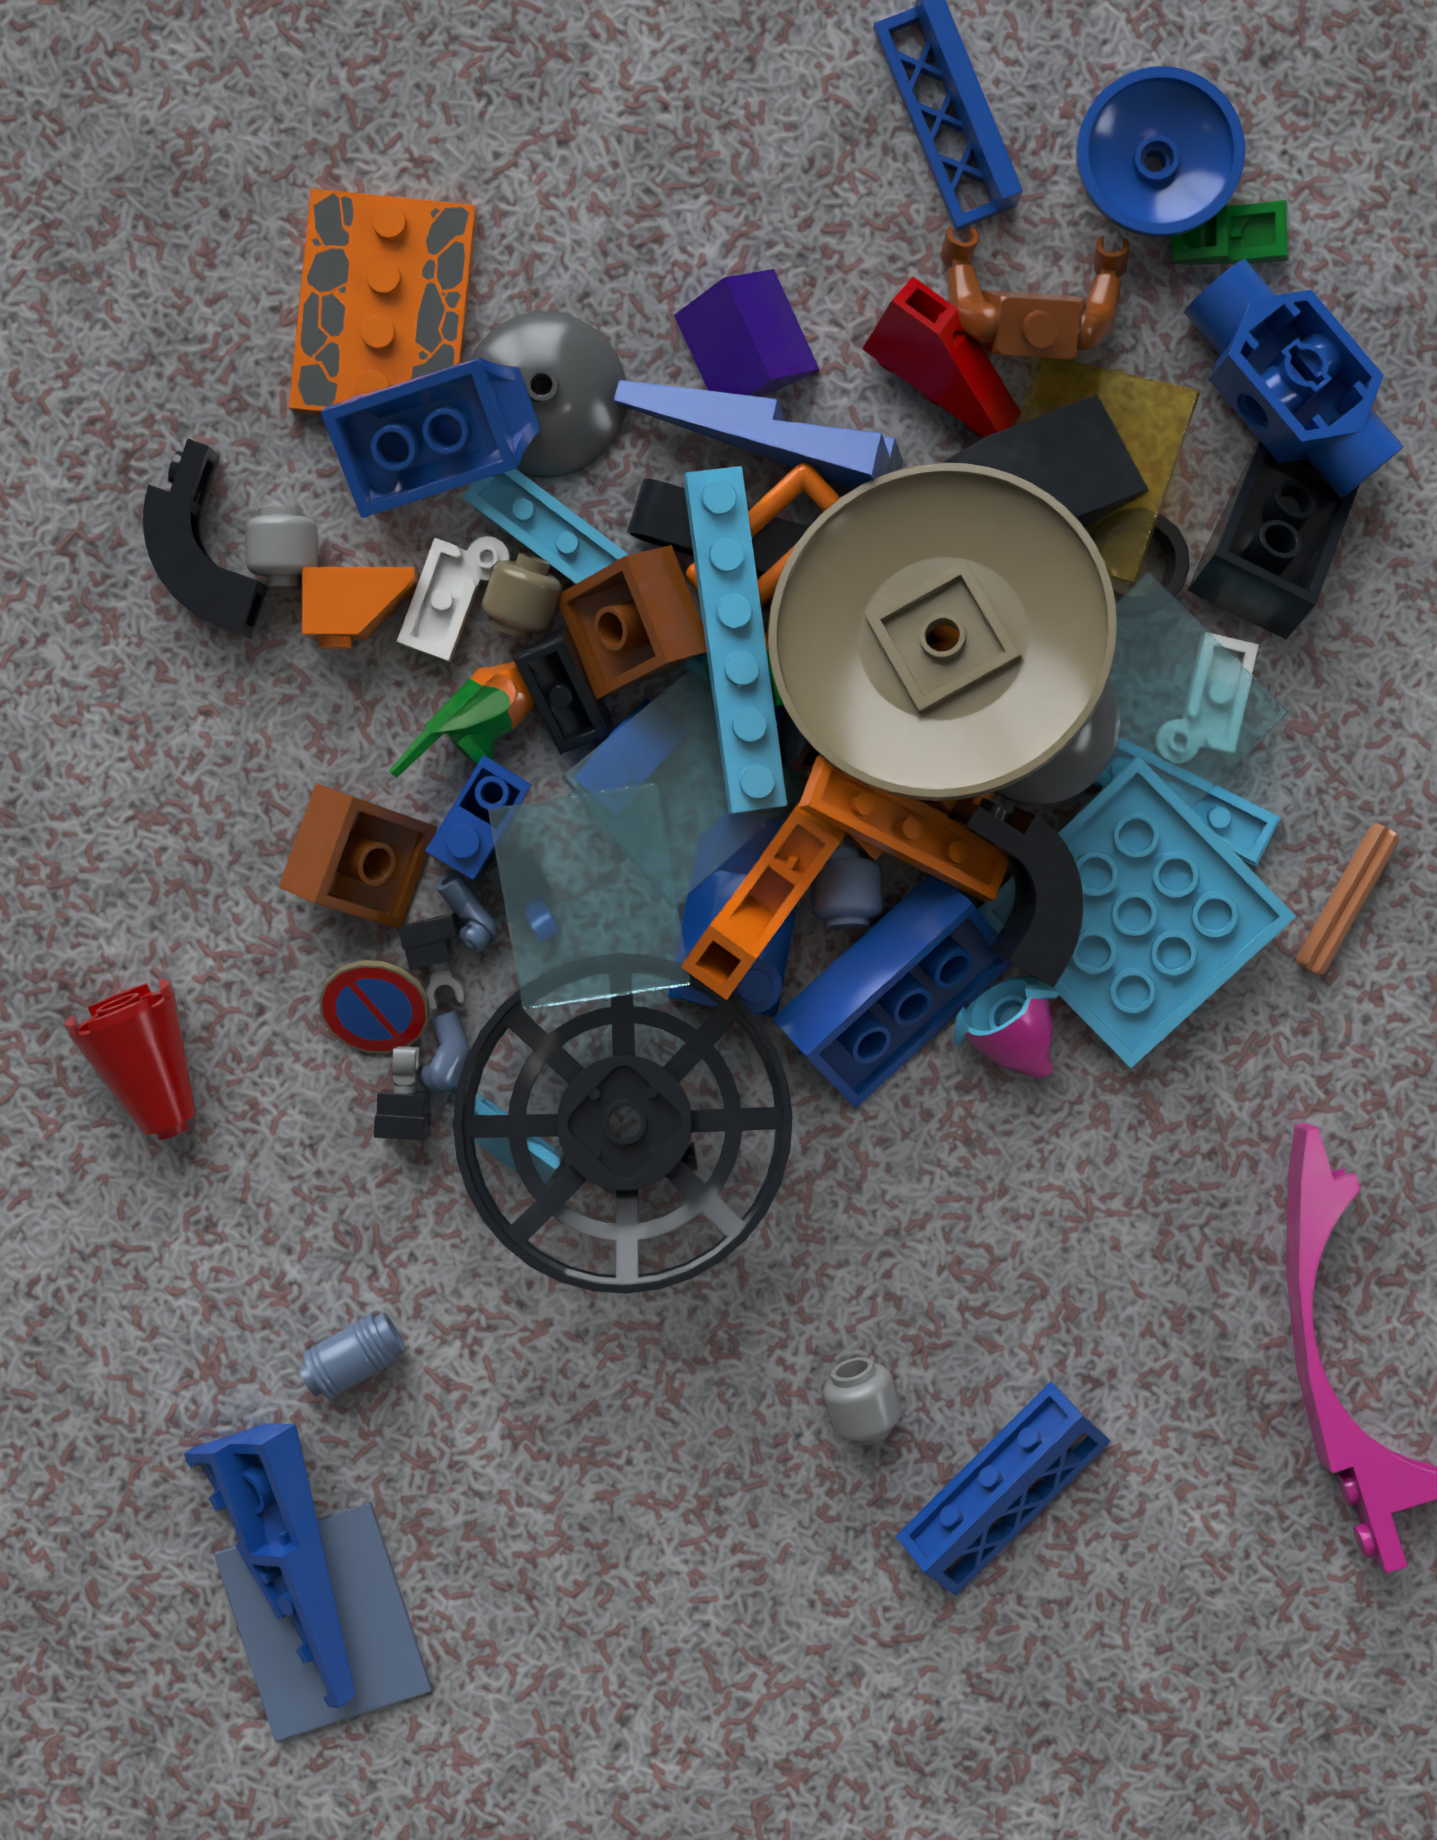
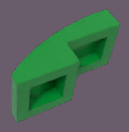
[1172,200,1289,265]

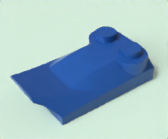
[320,357,541,518]
[668,811,798,1017]

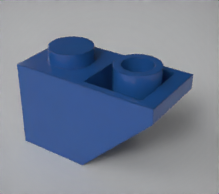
[425,755,532,881]

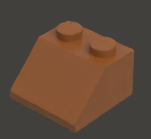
[558,545,707,700]
[279,783,437,929]

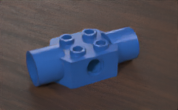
[1184,259,1404,499]

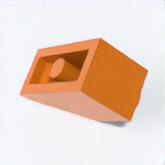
[302,567,421,650]

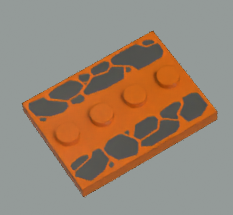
[289,188,477,415]

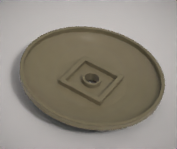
[768,463,1117,801]

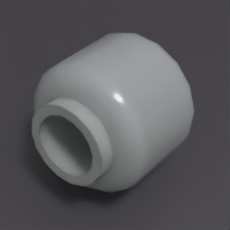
[245,506,319,588]
[823,1357,901,1445]

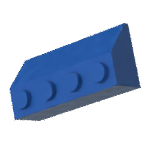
[772,874,1012,1108]

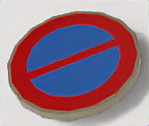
[319,960,430,1054]

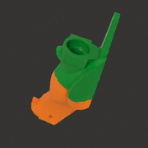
[389,661,535,778]

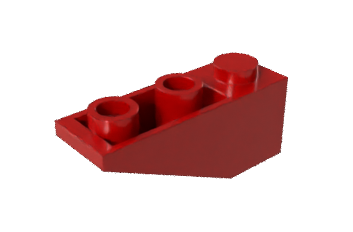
[862,277,1021,438]

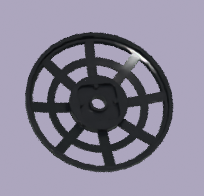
[453,952,793,1294]

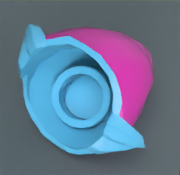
[953,976,1059,1078]

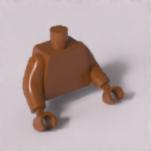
[940,226,1129,360]

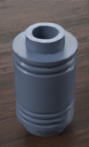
[299,1312,406,1400]

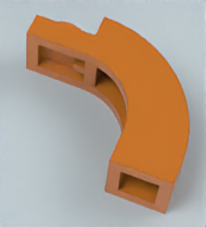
[680,802,846,1000]

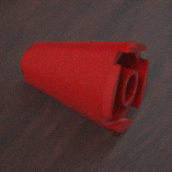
[64,979,196,1140]

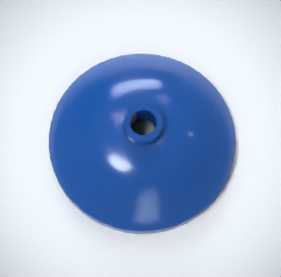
[1076,66,1245,237]

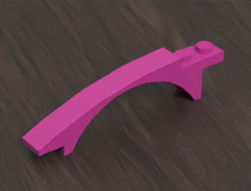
[1286,1123,1437,1573]

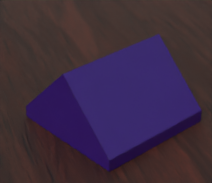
[674,269,819,397]

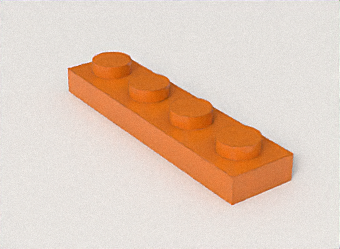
[798,755,1008,902]

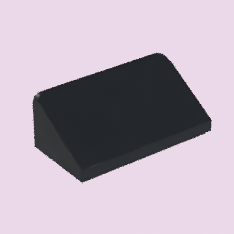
[512,626,614,755]

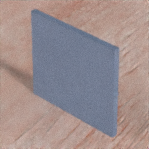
[214,1502,432,1742]

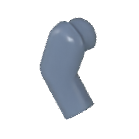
[435,871,497,952]
[420,1010,471,1092]

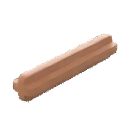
[1296,824,1399,975]

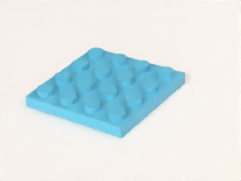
[977,755,1296,1068]

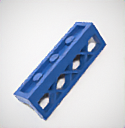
[873,0,1023,231]
[896,1382,1111,1596]

